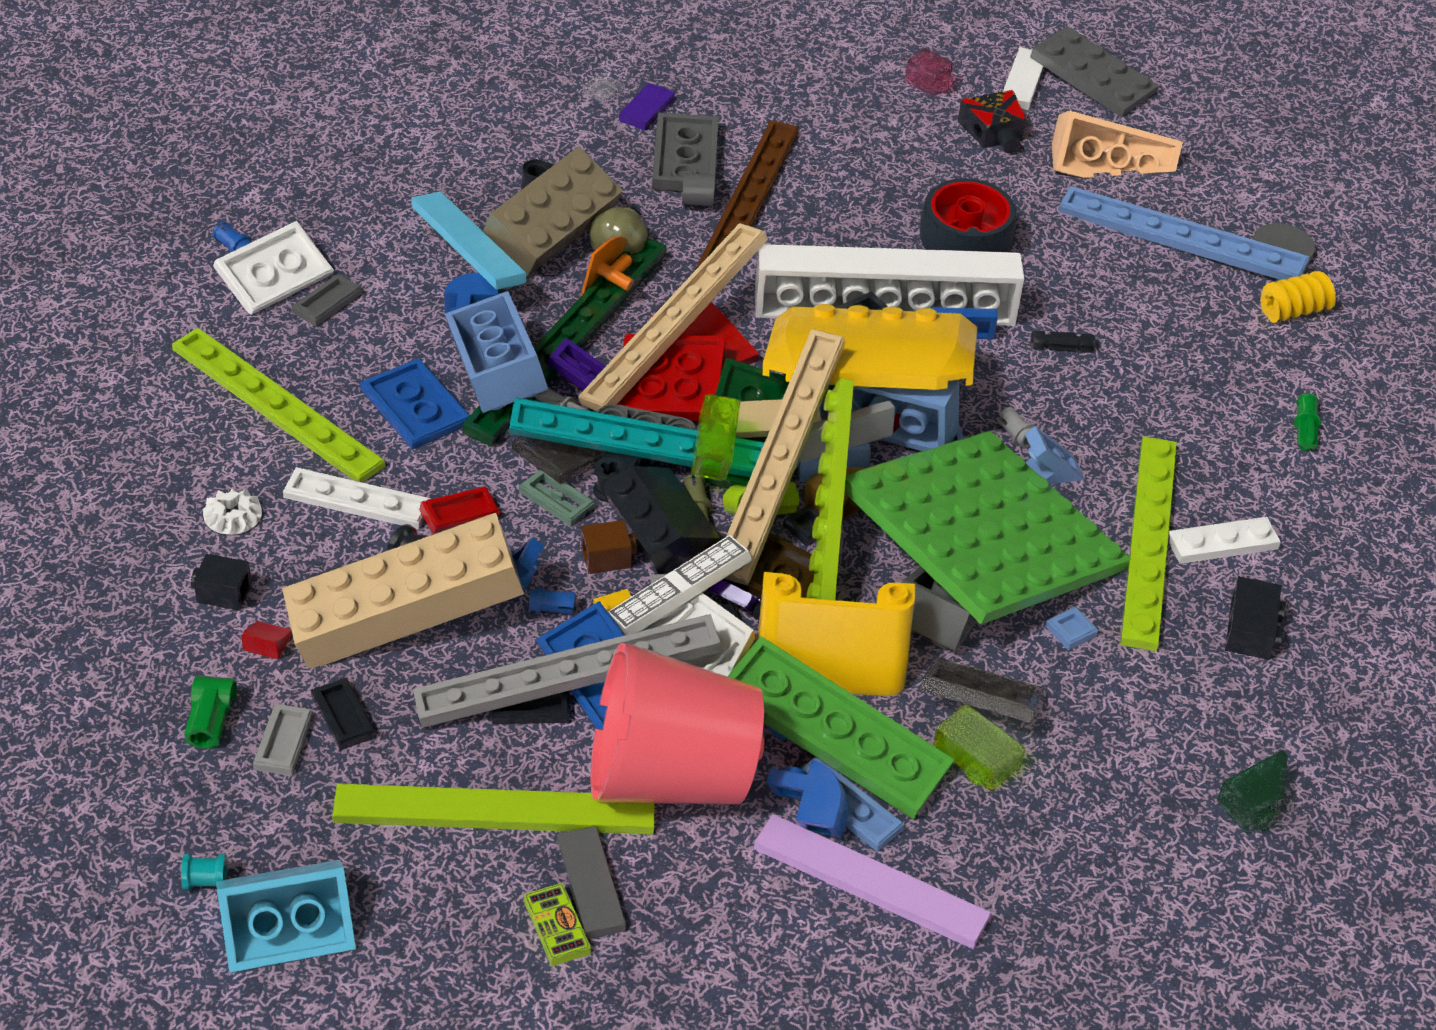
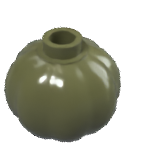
[589,207,648,254]

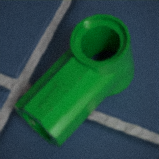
[184,675,237,749]

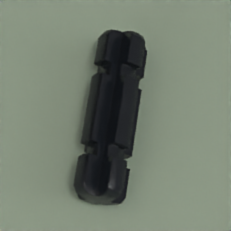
[1030,330,1095,353]

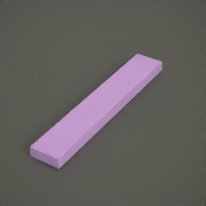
[754,814,991,949]

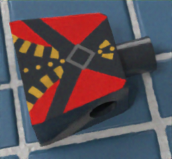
[958,90,1026,153]

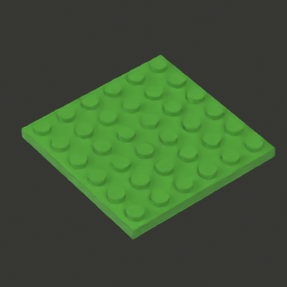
[844,431,1131,625]

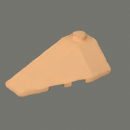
[1052,111,1183,178]

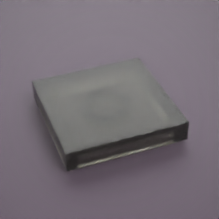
[511,436,606,484]

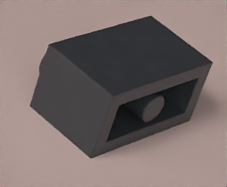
[1225,576,1286,660]

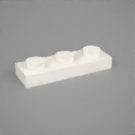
[1168,517,1280,564]

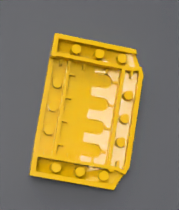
[763,304,977,390]

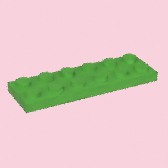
[728,636,955,820]

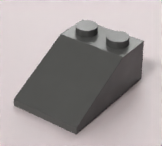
[903,566,977,651]

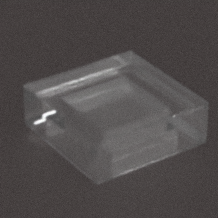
[582,73,625,105]

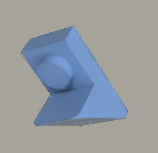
[1025,426,1085,485]

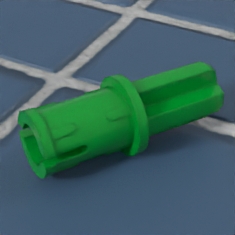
[1294,393,1321,451]

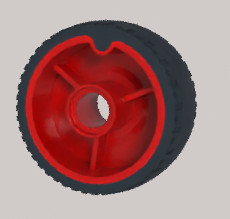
[920,178,1016,252]

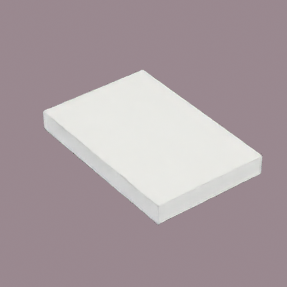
[213,221,334,315]

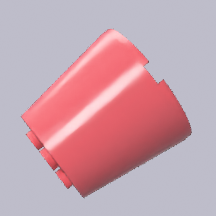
[590,643,765,804]

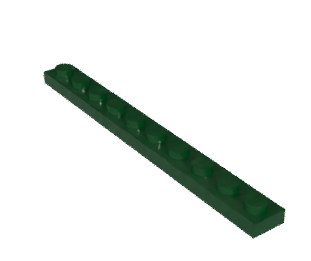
[462,238,666,446]

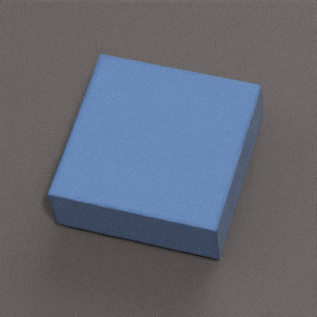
[1046,607,1098,651]

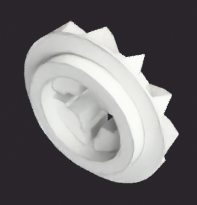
[203,487,262,535]

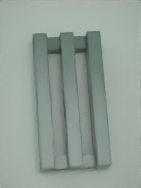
[519,468,595,527]

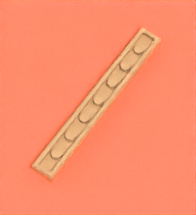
[578,223,768,411]
[724,329,846,586]

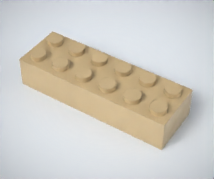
[282,513,524,668]

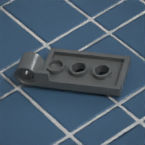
[652,112,719,206]

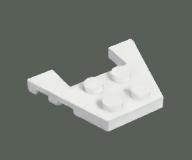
[642,593,755,676]

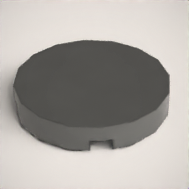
[1252,223,1315,264]

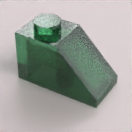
[1217,750,1288,835]

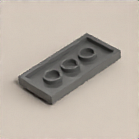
[1030,26,1159,117]

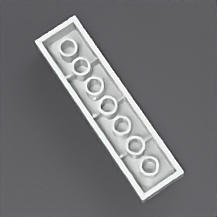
[754,244,1024,326]

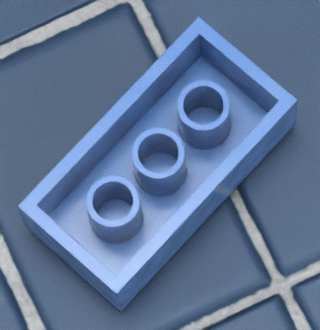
[445,291,548,413]
[819,380,960,451]

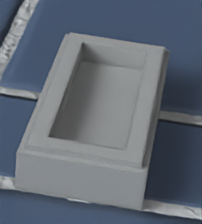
[253,704,313,776]

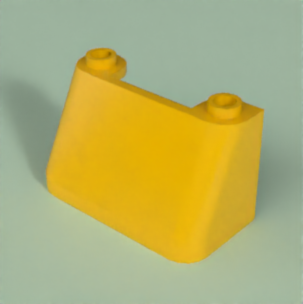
[758,572,915,696]

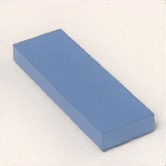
[801,757,905,852]

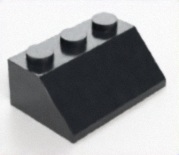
[600,466,721,574]

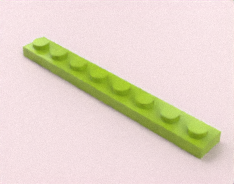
[806,378,854,600]
[1120,436,1177,651]

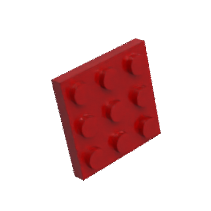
[616,334,726,421]

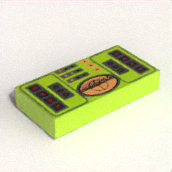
[524,883,591,967]

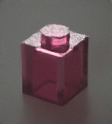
[905,48,953,97]

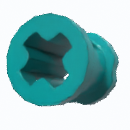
[181,853,228,891]

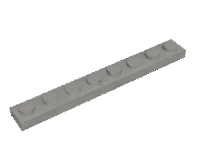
[413,614,721,728]

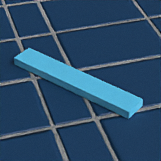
[412,191,526,290]

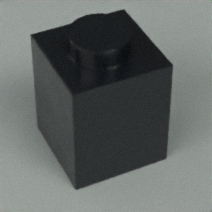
[191,553,252,611]

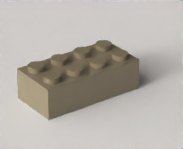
[483,146,623,276]

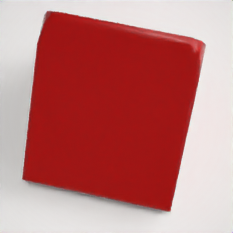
[241,621,292,659]

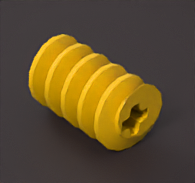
[1260,271,1336,323]

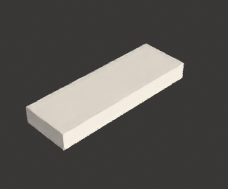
[1003,47,1044,110]

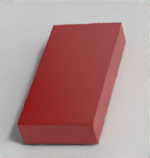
[419,486,501,535]

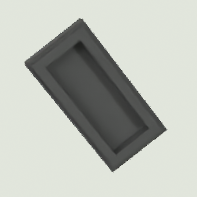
[292,274,362,327]

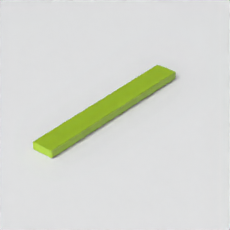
[172,328,386,483]
[332,784,655,835]

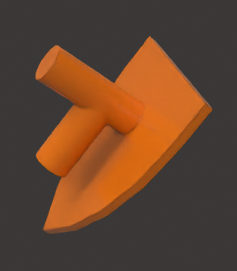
[580,236,634,297]

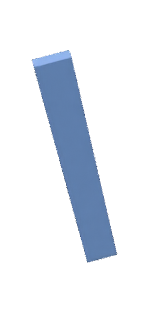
[1059,186,1310,280]

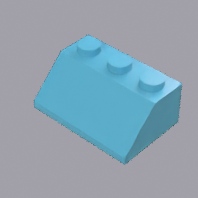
[216,860,356,972]

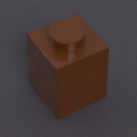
[581,520,637,574]

